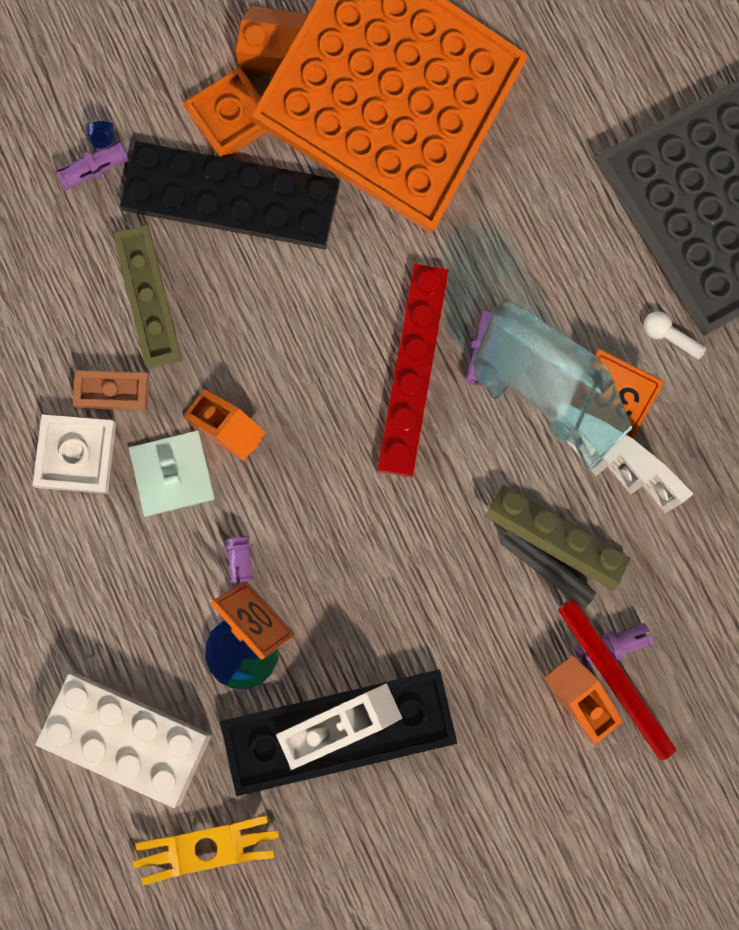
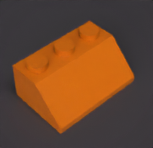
[236,5,309,76]

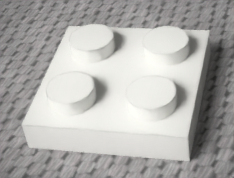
[32,415,116,494]

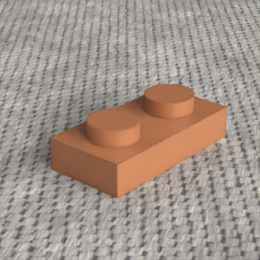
[72,370,149,411]

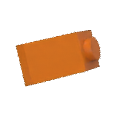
[182,389,266,461]
[544,655,623,745]

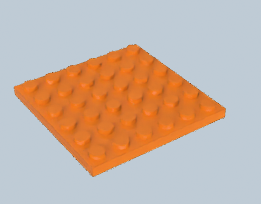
[249,0,529,233]

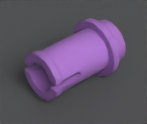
[223,537,254,583]

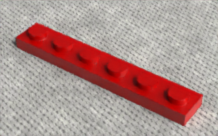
[377,264,449,478]

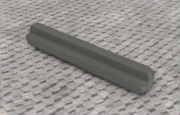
[500,531,596,608]

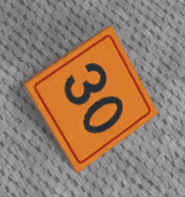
[570,348,665,439]
[210,582,295,660]

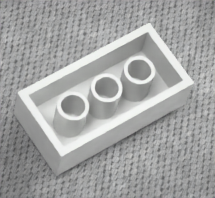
[35,674,212,808]

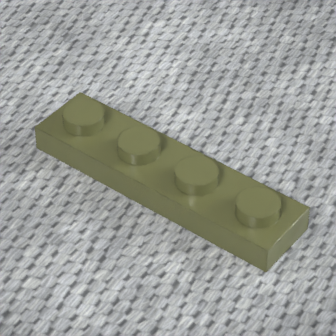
[113,224,182,369]
[485,485,630,591]

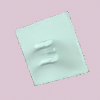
[129,430,215,517]

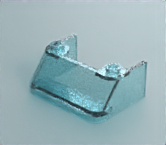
[473,298,632,469]

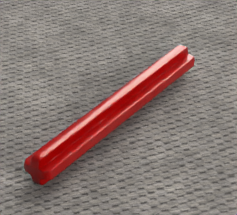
[558,599,676,761]

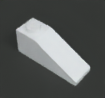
[276,683,403,770]

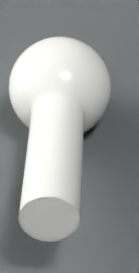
[643,311,707,360]

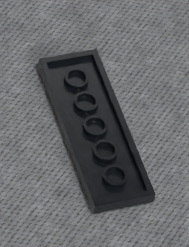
[120,141,340,250]
[220,669,458,797]

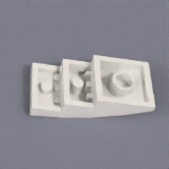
[549,402,693,513]

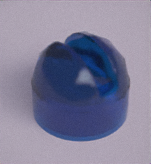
[86,121,115,149]

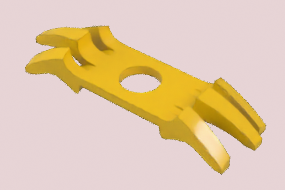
[132,815,279,886]

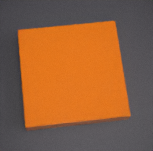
[182,66,268,158]

